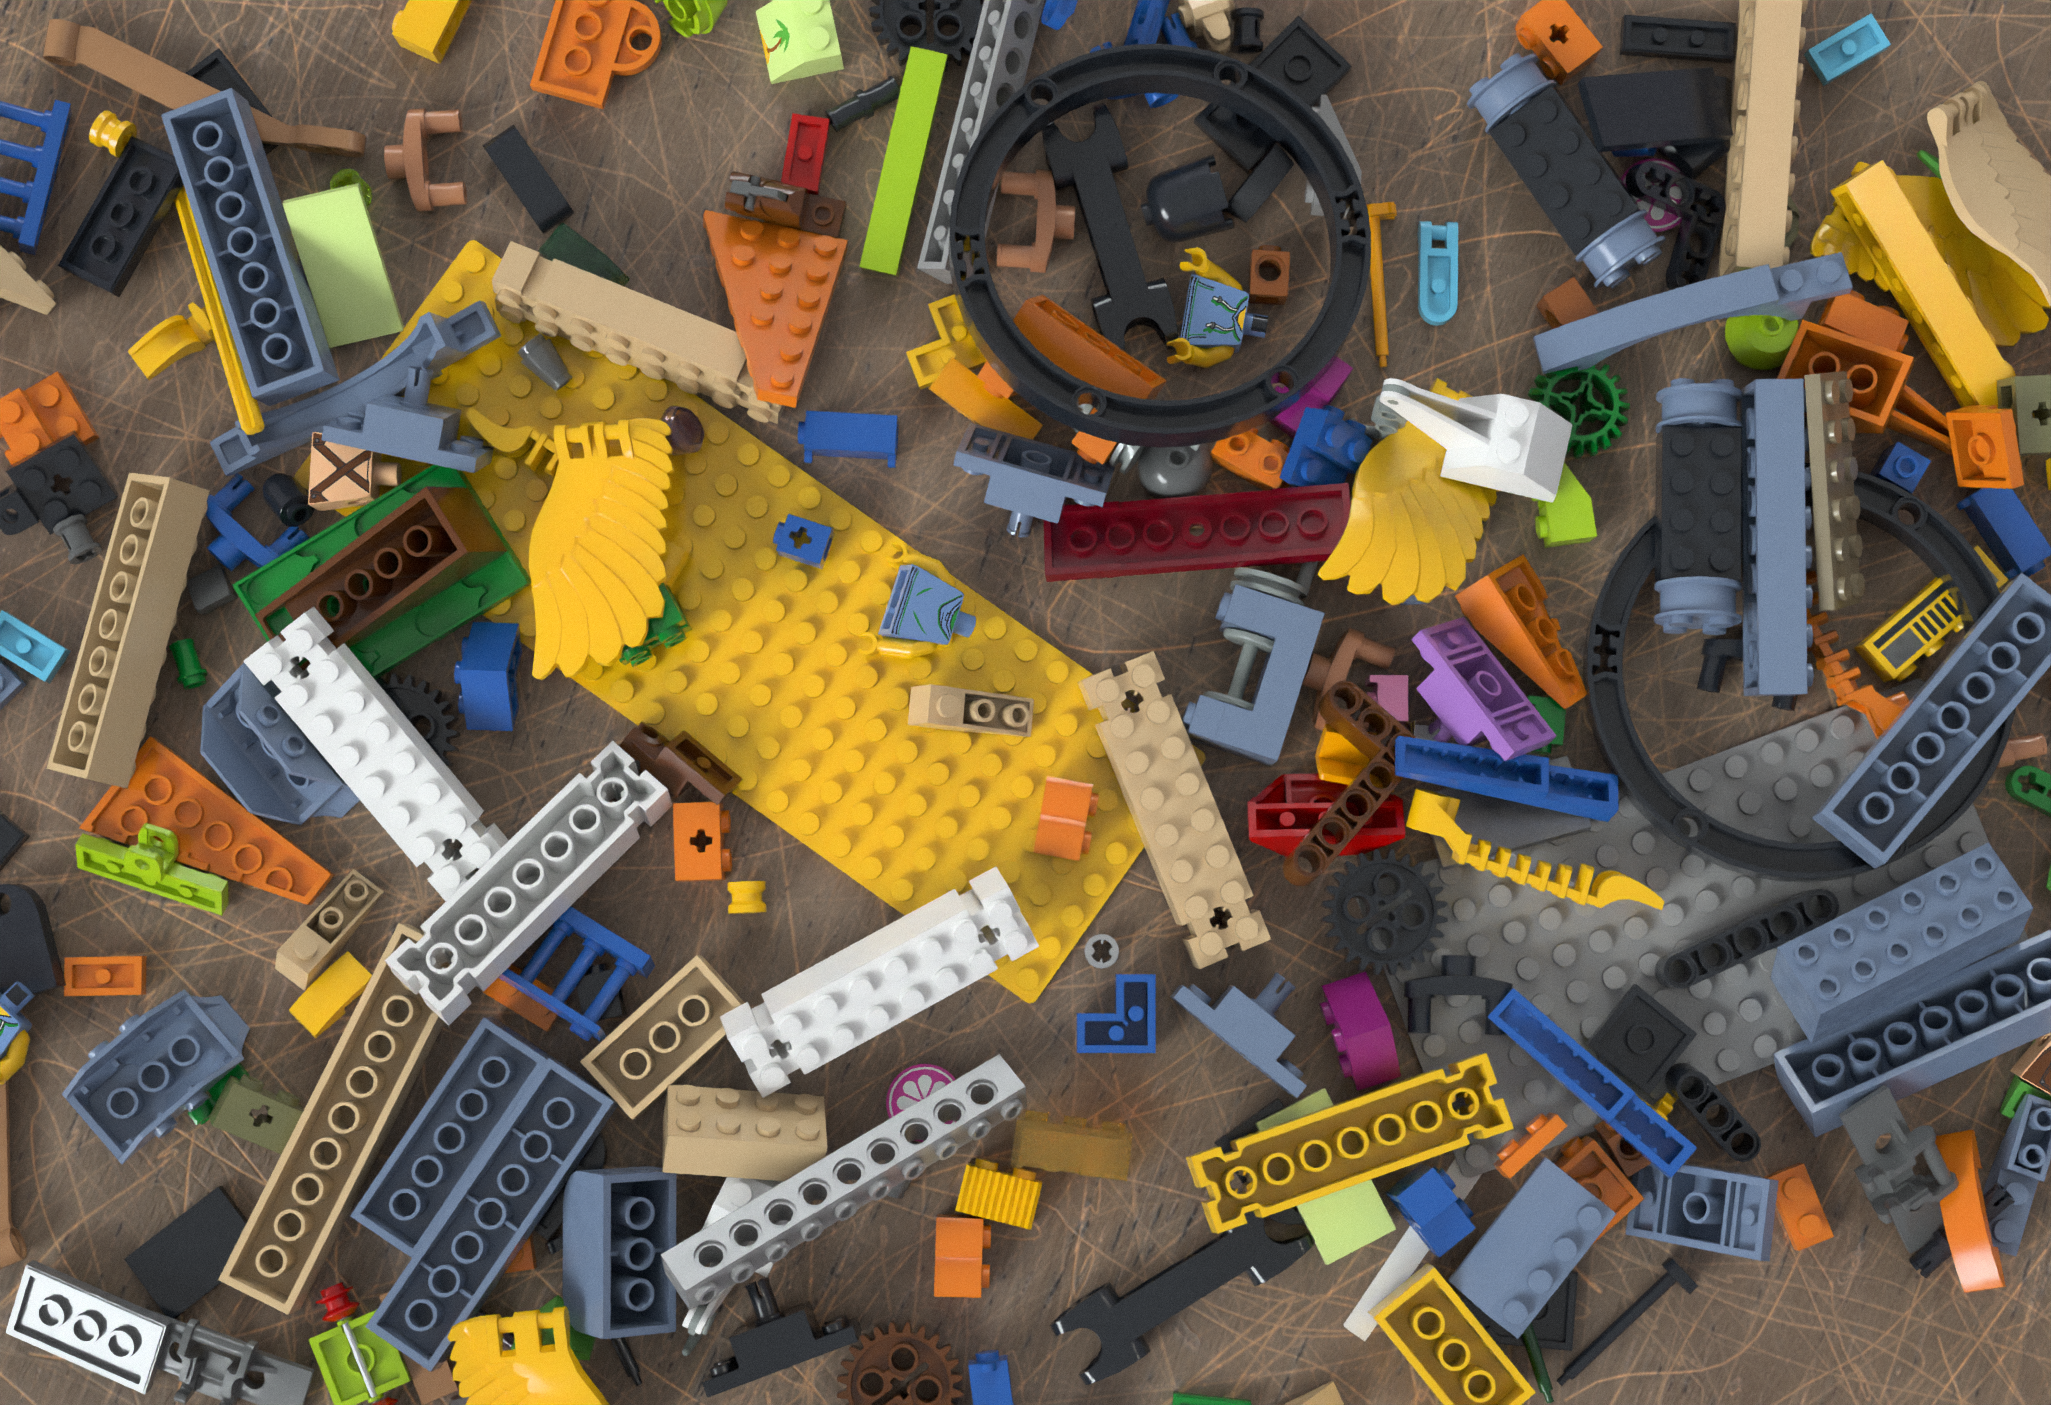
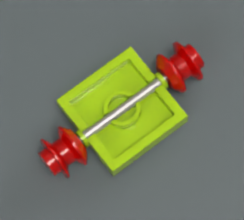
[308,1282,412,1405]

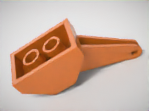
[1776,320,1953,456]

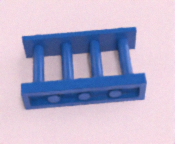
[0,100,72,255]
[498,906,655,1042]

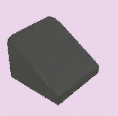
[187,564,238,615]

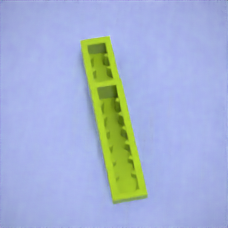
[859,46,948,277]

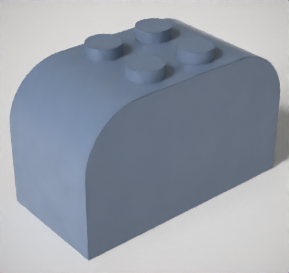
[562,1166,676,1339]

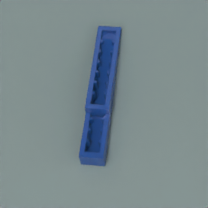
[1395,736,1619,822]
[1487,988,1697,1179]

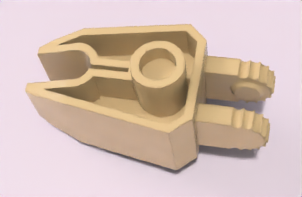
[1178,0,1235,55]

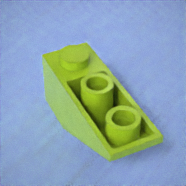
[1531,462,1597,548]

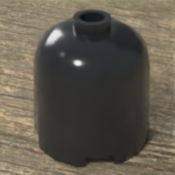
[1141,155,1234,243]

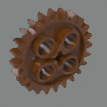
[837,1320,964,1405]

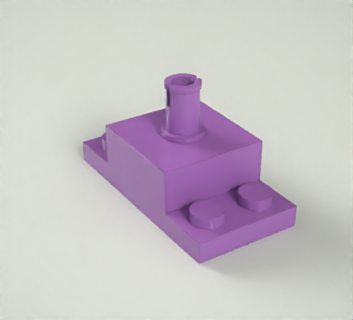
[1412,617,1556,761]

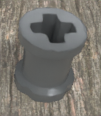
[53,514,102,564]

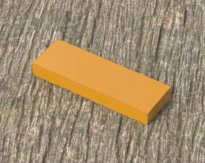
[928,357,1043,440]

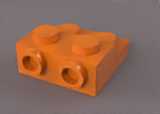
[0,371,100,465]
[1946,405,2024,489]
[1554,1136,1644,1246]

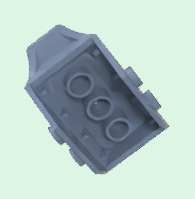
[200,663,360,826]
[62,990,250,1165]

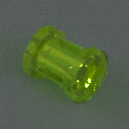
[330,169,372,207]

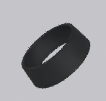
[1224,143,1294,223]

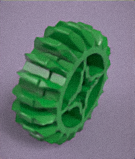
[1527,364,1630,459]

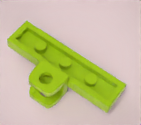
[75,823,229,916]

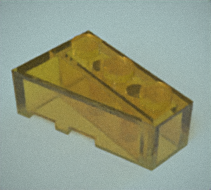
[1010,1110,1133,1181]

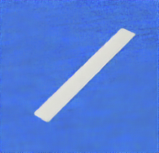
[1344,1158,1482,1341]

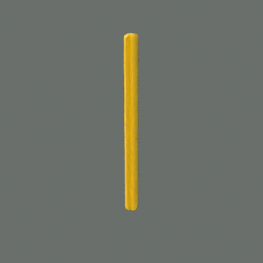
[174,185,265,435]

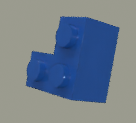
[454,622,522,731]
[1076,974,1156,1053]
[1385,1164,1476,1257]

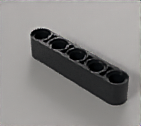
[1655,889,1839,989]

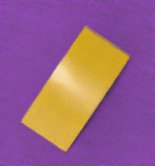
[289,951,372,1038]

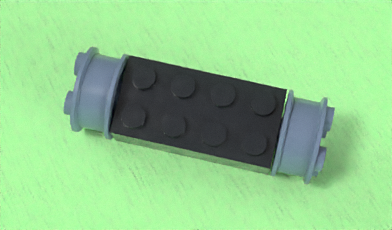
[1467,53,1666,289]
[1654,378,1743,635]

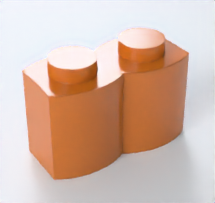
[1033,776,1099,861]
[934,1214,991,1298]

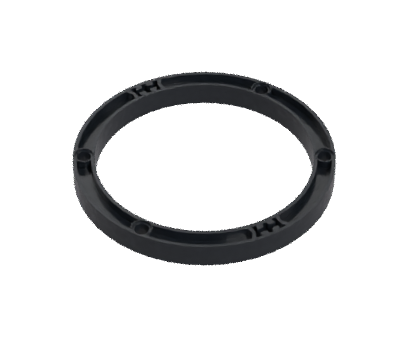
[949,44,1371,448]
[1583,463,2016,882]

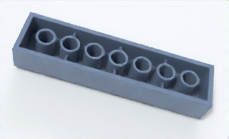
[161,88,340,406]
[1740,379,1814,696]
[1812,573,2051,869]
[1773,930,2051,1138]
[365,1058,618,1372]

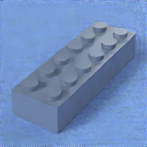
[350,1017,555,1258]

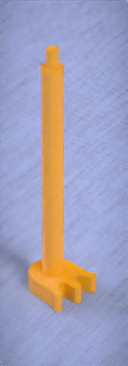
[1366,202,1397,368]

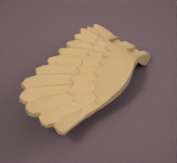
[1927,81,2051,307]

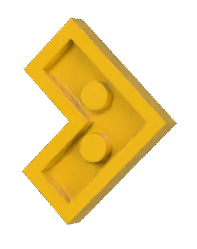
[906,294,987,390]

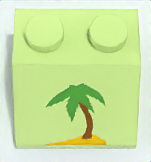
[756,0,844,84]

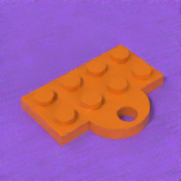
[530,0,662,109]

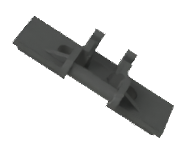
[1838,1085,1959,1254]
[147,1309,315,1405]

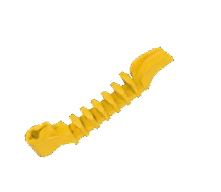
[128,235,305,381]
[466,407,691,588]
[1406,788,1665,910]

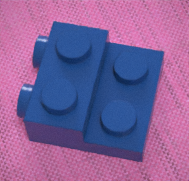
[1279,405,1372,487]

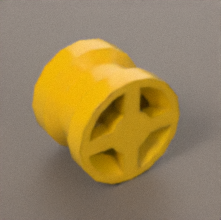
[89,110,137,158]
[727,881,767,914]

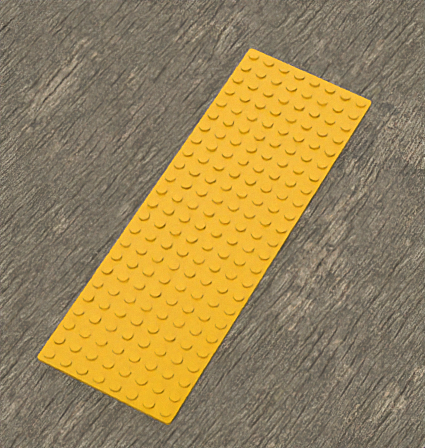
[295,240,1206,1003]

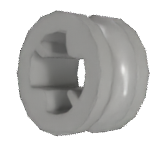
[1084,934,1119,969]

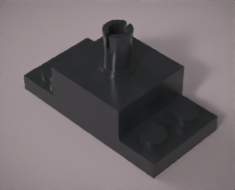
[702,1277,862,1398]

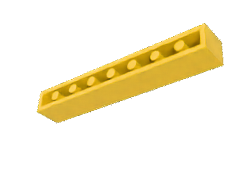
[1830,160,2035,418]

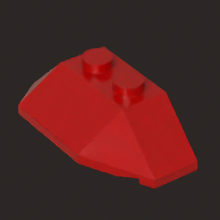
[1247,773,1406,857]

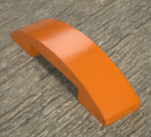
[1935,1130,2006,1293]

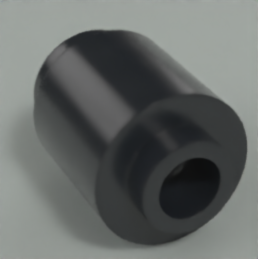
[262,473,315,527]

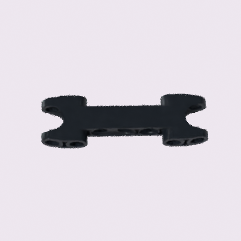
[1042,103,1178,351]
[1050,1210,1314,1385]

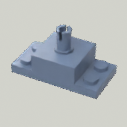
[322,366,494,473]
[953,423,1115,537]
[1170,972,1307,1098]
[1626,1163,1779,1261]

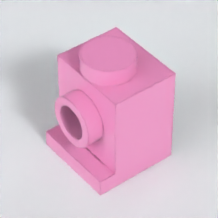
[1365,675,1408,731]

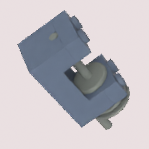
[1182,561,1325,766]

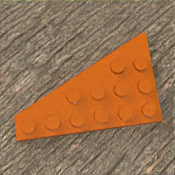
[703,210,848,408]

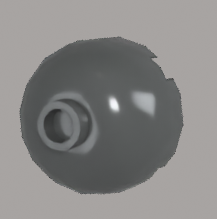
[1137,443,1213,499]

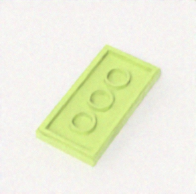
[282,183,404,348]
[1255,1088,1396,1265]

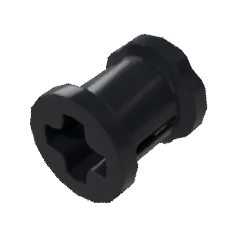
[1230,7,1264,54]

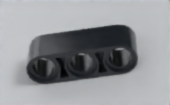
[482,124,575,234]
[1665,1063,1761,1162]

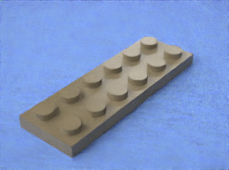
[1805,371,1865,611]

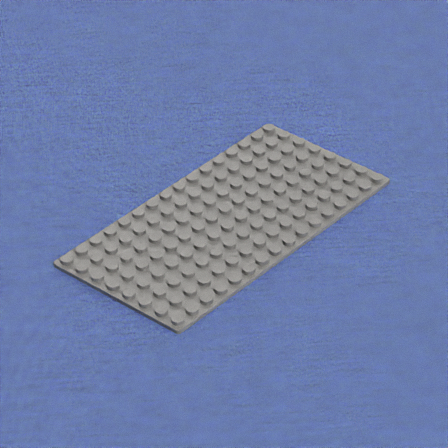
[1356,679,2028,1178]

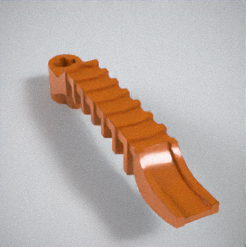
[1806,570,1909,739]

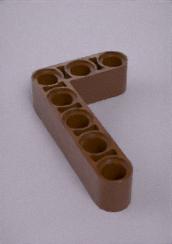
[1283,680,1416,887]

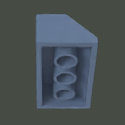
[1448,1157,1616,1339]

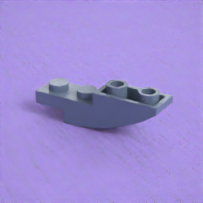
[1983,1094,2051,1256]

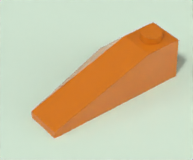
[1455,554,1588,709]

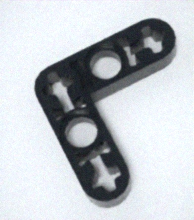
[1625,161,1726,290]

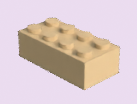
[580,955,745,1120]
[662,1084,828,1181]

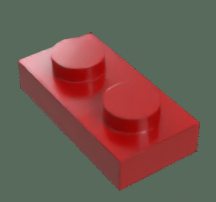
[781,113,831,195]

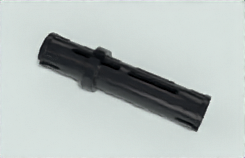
[1909,1182,2015,1278]

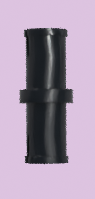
[825,76,900,132]

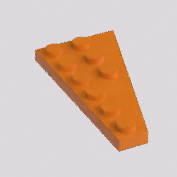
[79,736,335,905]

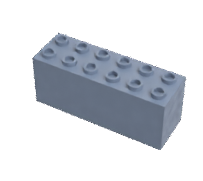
[1770,842,2033,1044]

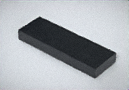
[1620,15,1736,63]

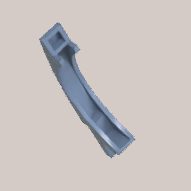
[1533,252,1853,374]
[210,300,501,476]

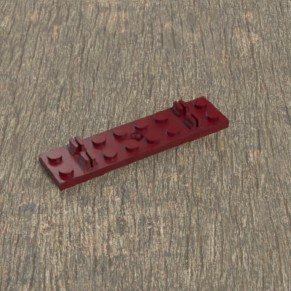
[1043,483,1350,582]

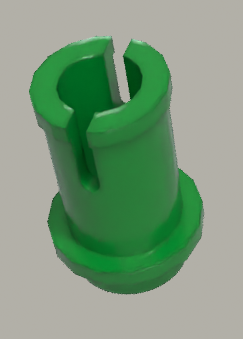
[169,638,208,690]

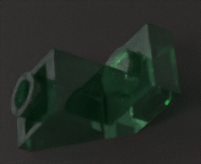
[538,223,630,286]

